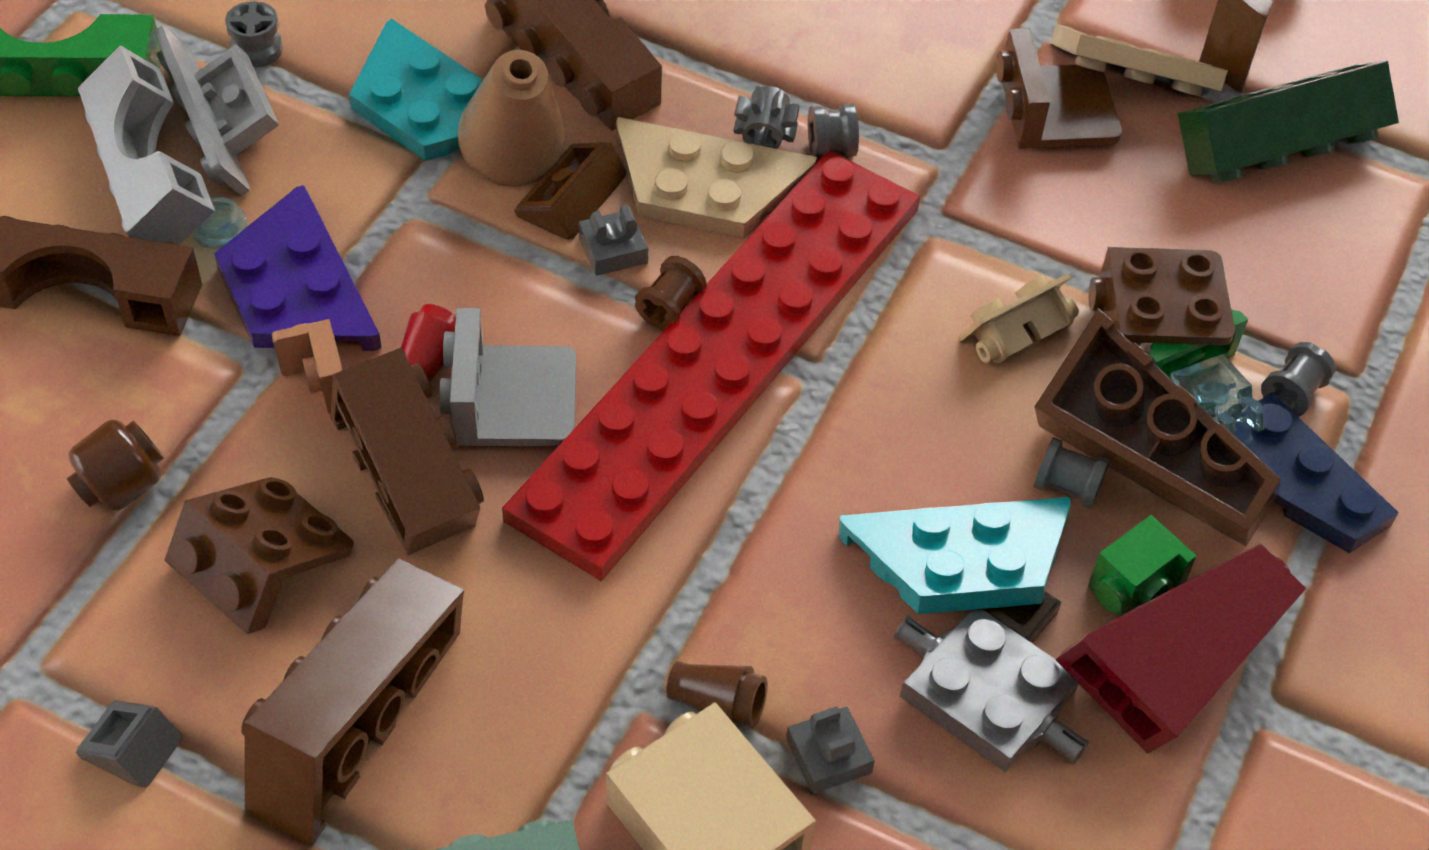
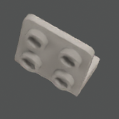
[440,308,576,446]

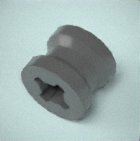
[225,1,283,67]
[808,104,859,159]

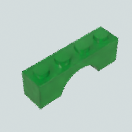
[0,14,161,97]

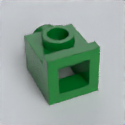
[1088,515,1197,616]

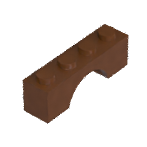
[0,216,202,336]

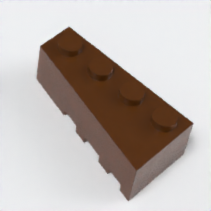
[485,0,662,131]
[241,558,464,846]

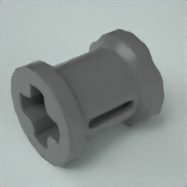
[1261,342,1336,417]
[1034,438,1110,509]

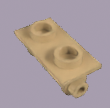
[958,273,1079,364]

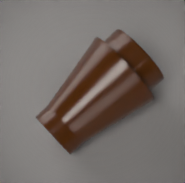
[666,661,768,729]

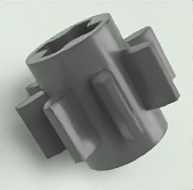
[733,86,800,149]

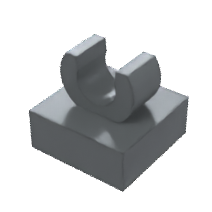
[579,204,649,276]
[786,706,875,795]

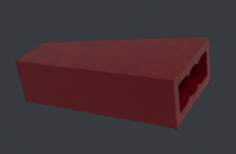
[1055,543,1306,754]

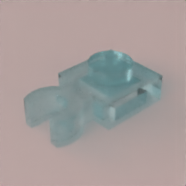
[1171,354,1264,436]

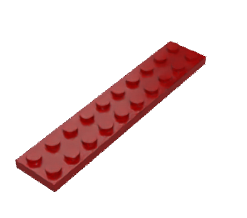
[502,150,920,582]

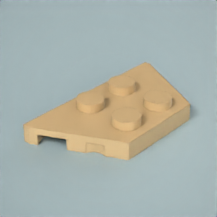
[616,117,817,238]

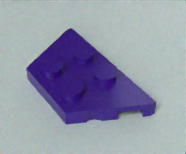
[214,185,382,351]

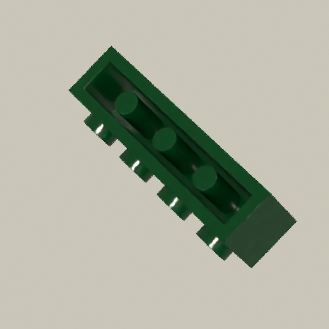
[1177,61,1399,183]

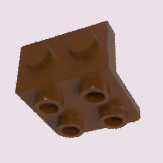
[996,28,1122,149]
[1089,247,1235,346]
[164,477,354,634]

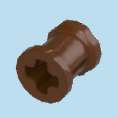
[635,256,707,331]

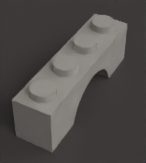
[78,45,215,245]

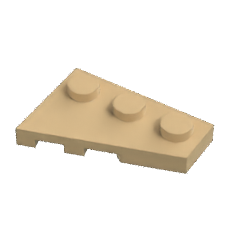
[1050,24,1228,96]

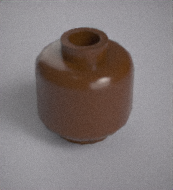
[67,420,164,510]

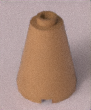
[458,50,565,186]

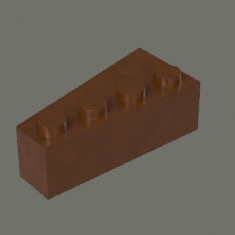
[1034,308,1281,547]

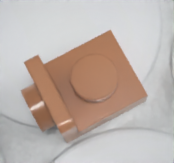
[272,319,343,414]

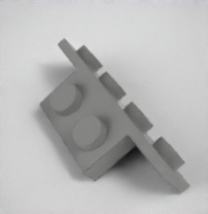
[154,25,279,196]

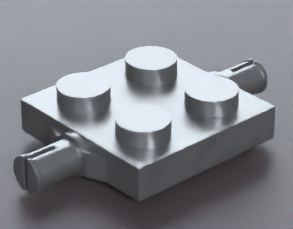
[894,609,1089,772]

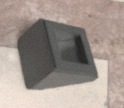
[75,700,182,787]

